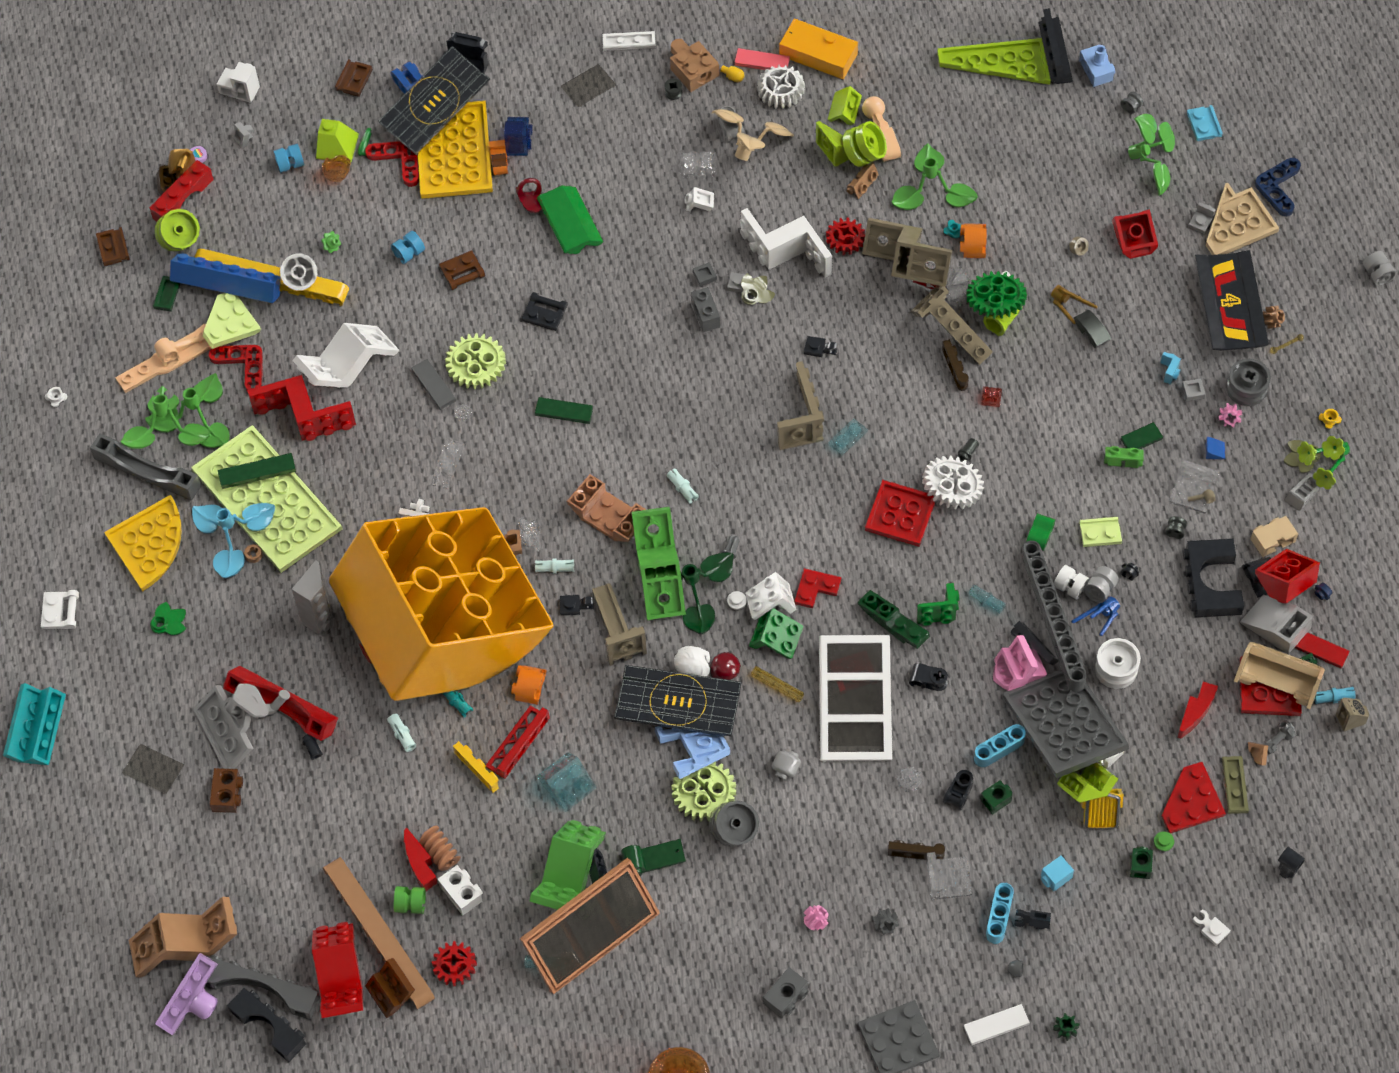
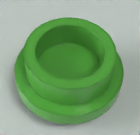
[1154,831,1174,851]

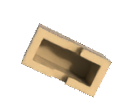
[1251,516,1298,557]

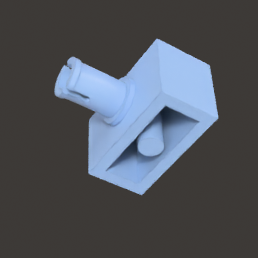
[1079,45,1115,87]

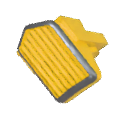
[1080,789,1124,829]

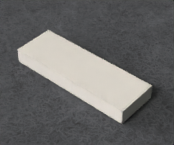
[602,31,656,51]
[964,1004,1030,1045]

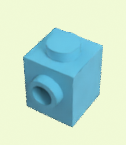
[1041,856,1074,892]

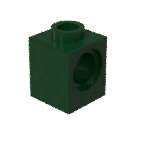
[980,780,1013,815]
[1130,846,1153,879]

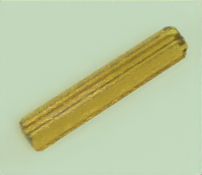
[751,666,804,702]

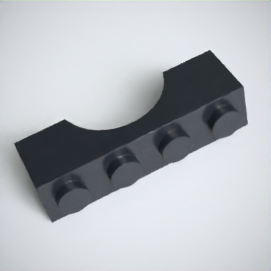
[227,988,306,1063]

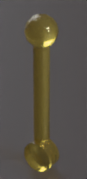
[1270,334,1304,354]

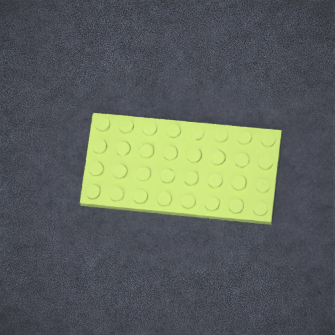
[191,425,343,573]

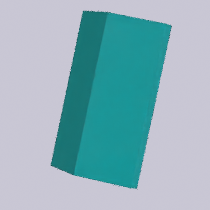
[3,683,66,765]

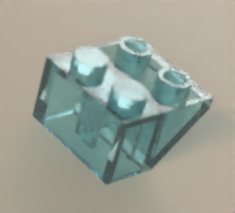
[537,752,597,812]

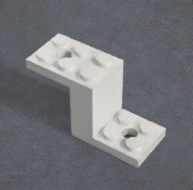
[740,208,832,277]
[293,323,399,388]

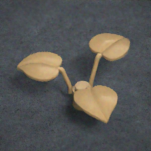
[712,109,794,161]

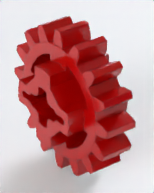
[826,217,865,255]
[432,941,477,987]

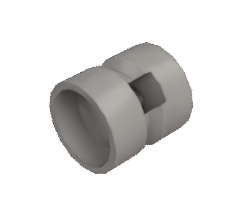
[1363,251,1397,286]
[1083,566,1119,603]

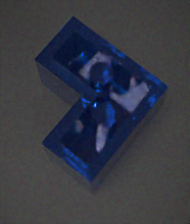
[504,117,533,156]

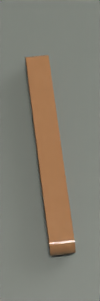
[323,857,435,1010]

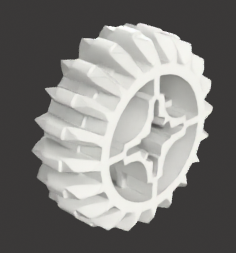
[757,65,805,109]

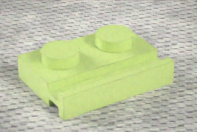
[1079,517,1122,547]

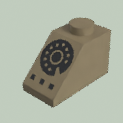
[1335,698,1369,731]

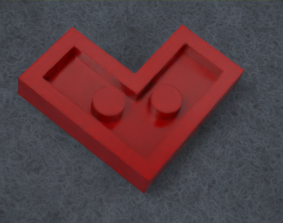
[794,568,842,608]

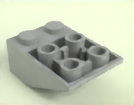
[1240,595,1313,655]

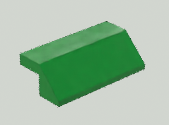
[537,185,603,254]

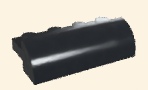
[1038,8,1073,84]

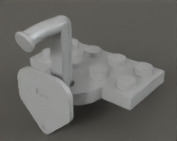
[194,684,290,769]

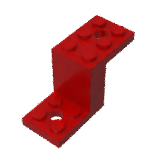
[247,375,356,441]
[312,922,363,1018]

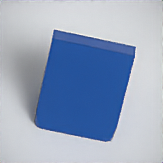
[1205,437,1225,459]

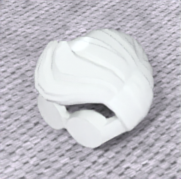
[674,646,710,677]

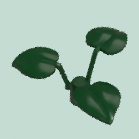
[680,552,734,634]

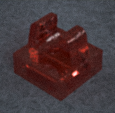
[981,386,1002,407]

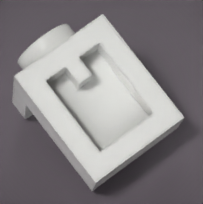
[685,187,714,211]

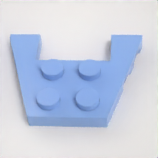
[655,726,730,779]

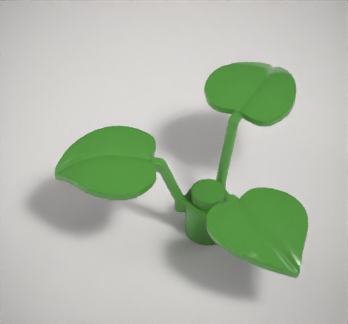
[1128,114,1175,196]
[892,143,978,210]
[145,373,230,448]
[120,386,211,449]

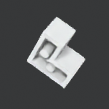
[217,62,260,103]

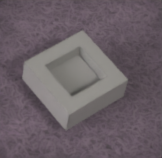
[727,272,745,293]
[1182,379,1206,401]

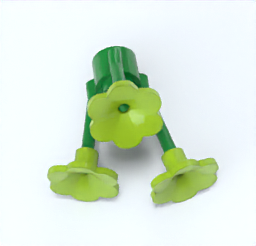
[1297,436,1350,490]

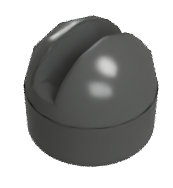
[1008,960,1024,977]

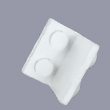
[745,572,796,620]

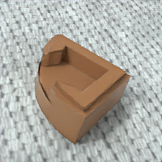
[1248,742,1268,765]

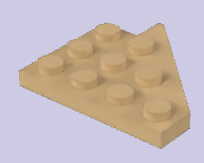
[1206,183,1279,255]

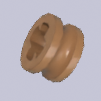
[244,544,262,563]

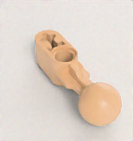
[862,96,901,162]

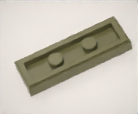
[1222,756,1249,814]

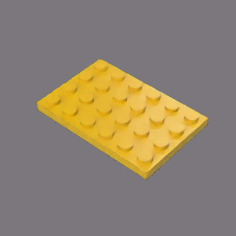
[418,101,493,199]

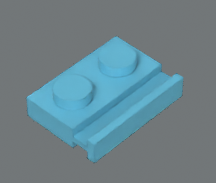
[1187,105,1223,141]

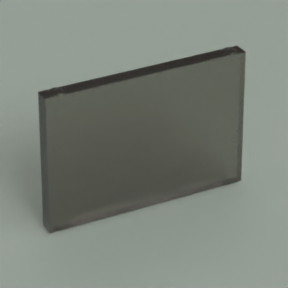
[561,64,616,107]
[122,744,184,794]

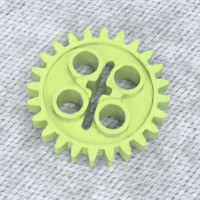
[445,333,506,389]
[672,762,736,822]

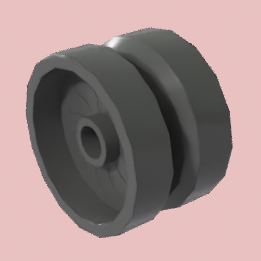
[1226,358,1271,406]
[709,800,759,846]

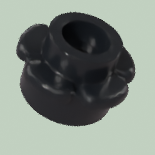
[1120,563,1139,581]

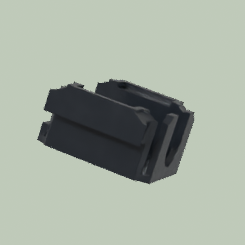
[442,32,488,74]

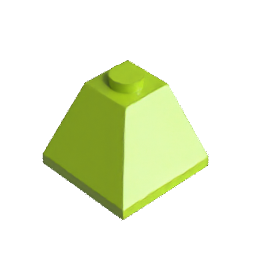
[316,119,359,164]
[816,121,849,167]

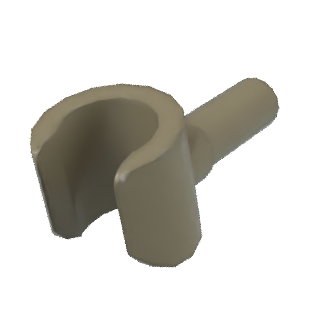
[1187,489,1216,504]

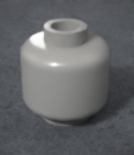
[772,749,801,780]

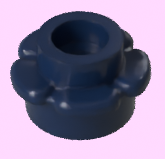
[1314,582,1332,600]

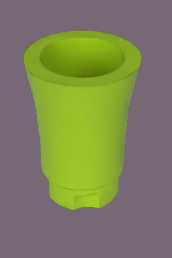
[983,306,1023,336]

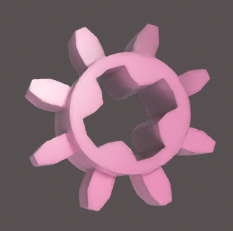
[1219,403,1242,427]
[804,905,828,930]

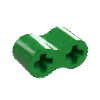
[1026,513,1056,551]

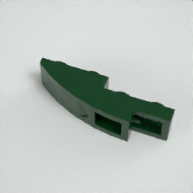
[857,590,930,649]

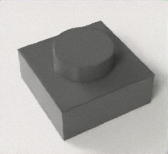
[693,262,717,286]

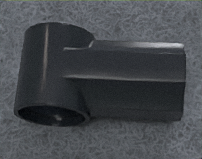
[1278,846,1305,879]

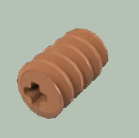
[419,825,461,871]

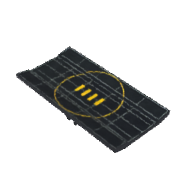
[378,46,490,155]
[614,665,742,736]

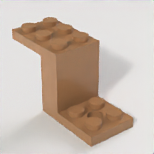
[129,897,237,978]

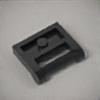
[522,292,568,331]

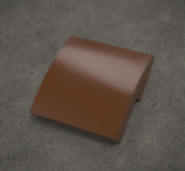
[365,958,415,1019]

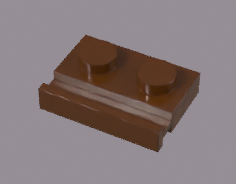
[335,59,373,97]
[96,227,130,266]

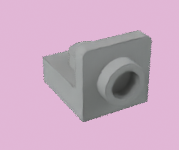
[1188,202,1215,234]

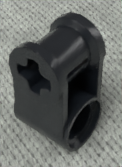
[909,663,948,691]
[943,770,974,811]

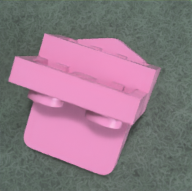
[993,635,1047,691]

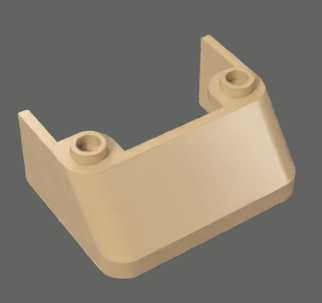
[1234,642,1325,709]

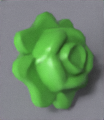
[321,231,341,253]

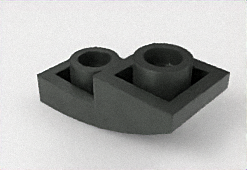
[1074,310,1112,348]

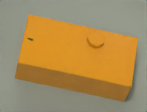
[779,18,858,79]

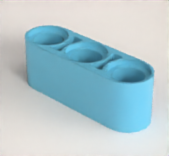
[974,724,1026,767]
[986,883,1014,944]

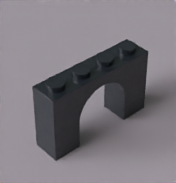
[1183,538,1244,618]

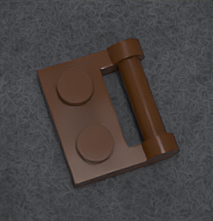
[439,250,485,290]

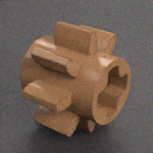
[1263,306,1285,329]

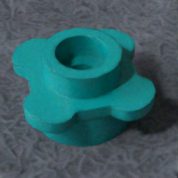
[943,220,961,239]

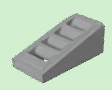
[1285,473,1322,511]

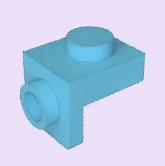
[1161,352,1181,384]

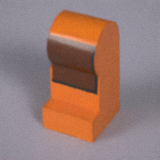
[489,140,508,175]

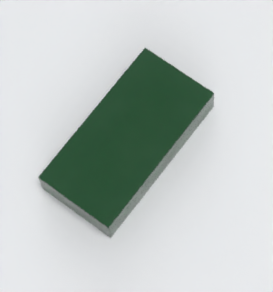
[153,276,181,312]
[1120,422,1163,450]

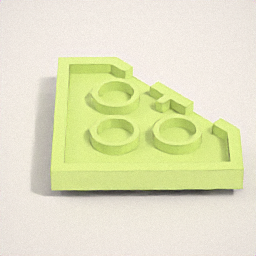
[203,293,261,349]

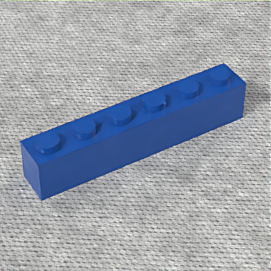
[170,253,281,303]

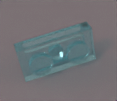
[828,419,868,456]

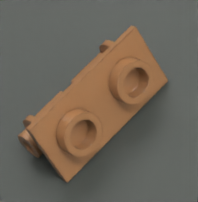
[846,162,879,199]

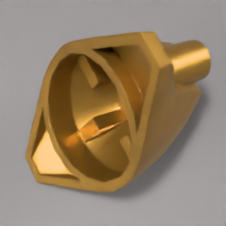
[168,149,196,178]

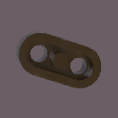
[156,165,176,195]

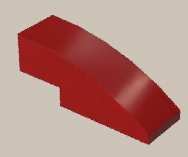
[1177,682,1218,739]
[404,828,438,891]

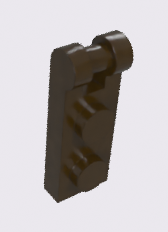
[942,339,969,391]
[887,840,945,862]

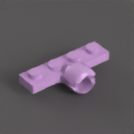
[155,953,218,1035]

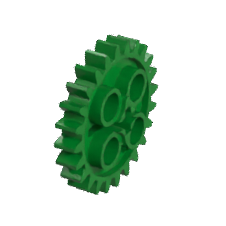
[966,271,1027,319]

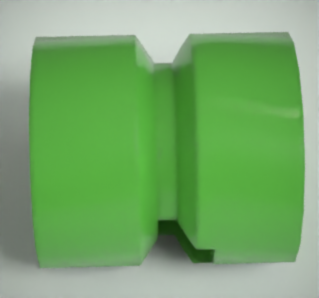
[394,886,426,914]

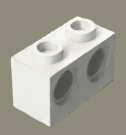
[438,865,483,915]

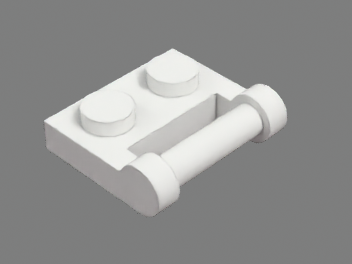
[41,590,79,629]

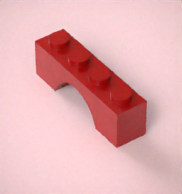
[149,160,214,222]

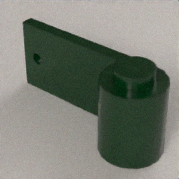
[621,839,686,876]

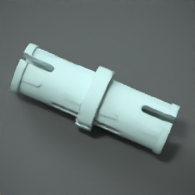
[667,469,699,503]
[535,558,574,574]
[387,714,417,752]

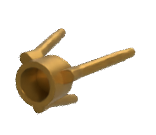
[1051,285,1098,324]

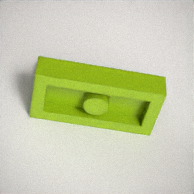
[828,86,862,125]

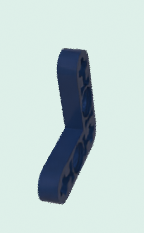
[1255,158,1301,217]

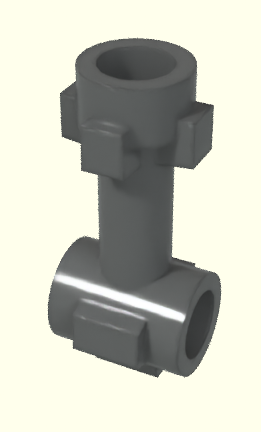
[1263,720,1296,754]

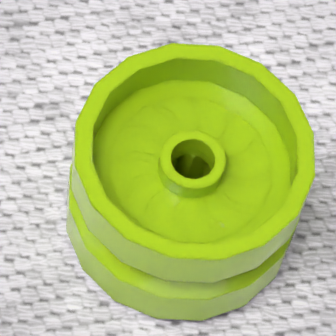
[843,121,887,167]
[155,209,200,252]

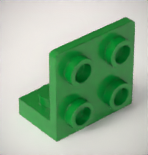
[749,608,803,659]

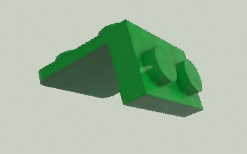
[916,583,959,626]

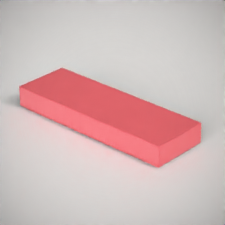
[735,48,790,70]

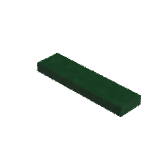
[218,453,296,489]

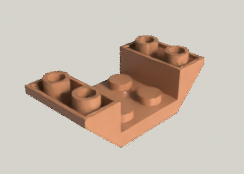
[567,474,646,542]

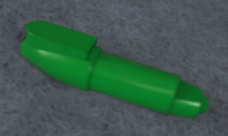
[358,128,372,156]

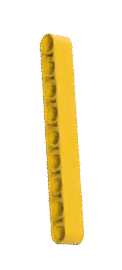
[194,248,349,306]

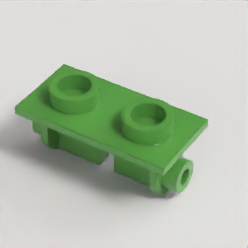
[1104,446,1144,468]

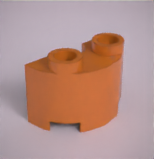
[960,223,987,258]
[511,665,547,705]

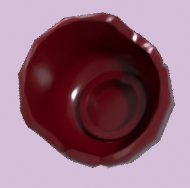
[710,652,741,680]

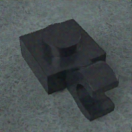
[804,336,837,357]
[560,595,594,616]
[1014,909,1051,929]

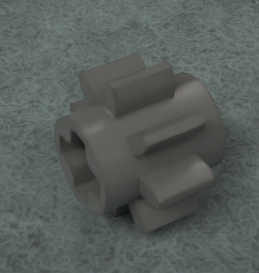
[873,908,899,935]

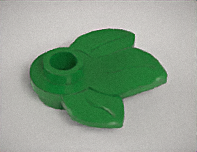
[150,602,186,635]

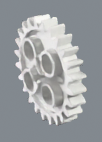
[922,456,984,509]

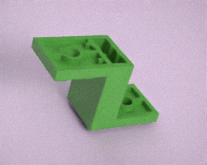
[631,507,686,620]
[529,820,606,910]

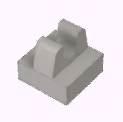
[232,122,254,148]

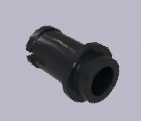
[302,734,323,760]

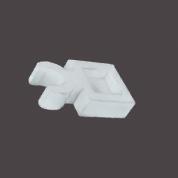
[1193,910,1231,946]

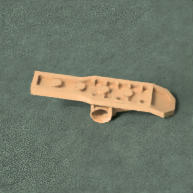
[115,324,211,393]

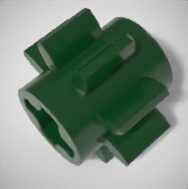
[1053,1013,1080,1041]

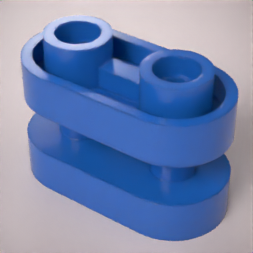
[390,62,423,94]

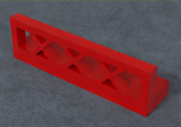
[485,705,550,779]

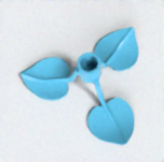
[192,503,275,578]

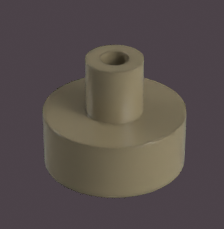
[1069,236,1089,256]

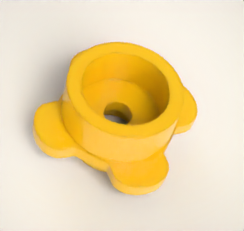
[1319,409,1342,429]

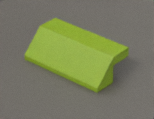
[1057,762,1118,802]

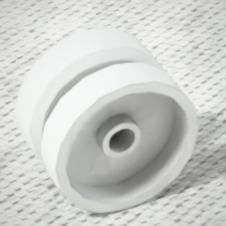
[1095,638,1141,689]

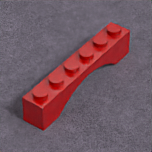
[223,666,338,741]

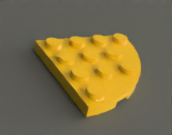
[104,495,182,592]

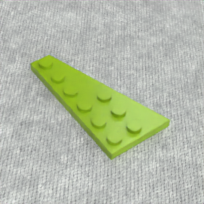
[937,38,1051,85]

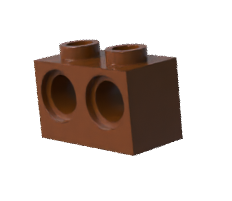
[210,768,243,813]

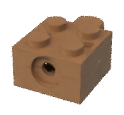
[670,39,720,92]

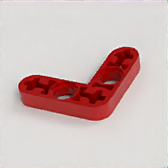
[365,141,419,187]
[209,345,263,392]

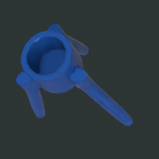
[1071,596,1120,636]

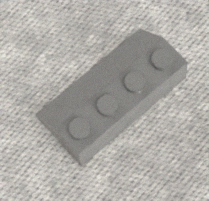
[292,560,332,635]

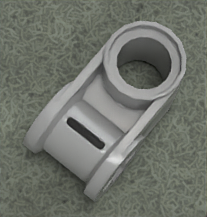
[719,106,745,142]

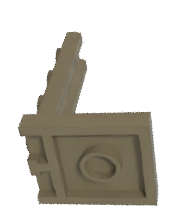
[911,286,993,365]
[777,361,824,450]
[592,583,647,666]

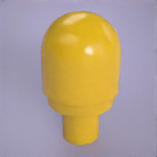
[720,65,745,83]

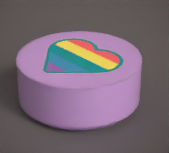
[190,146,207,163]

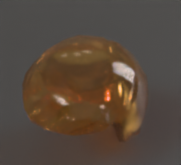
[321,155,351,182]

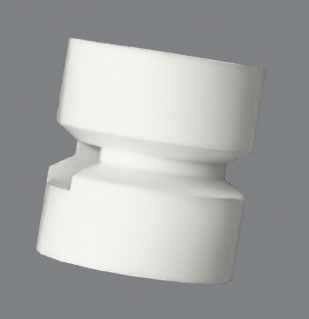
[1054,565,1089,600]

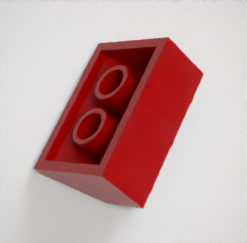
[1255,549,1320,604]

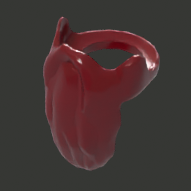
[516,178,542,213]

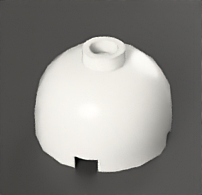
[280,253,318,290]

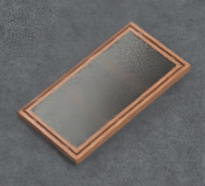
[520,858,660,994]

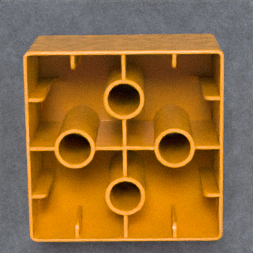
[329,507,553,701]

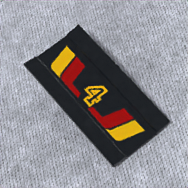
[1195,250,1269,351]

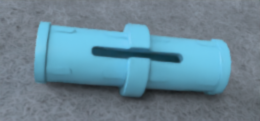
[1314,687,1355,704]

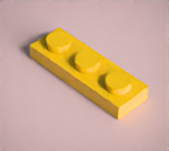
[453,741,499,793]

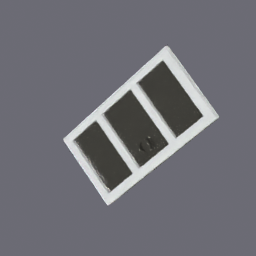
[819,635,892,762]

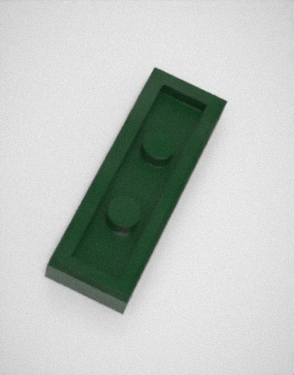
[535,397,594,424]

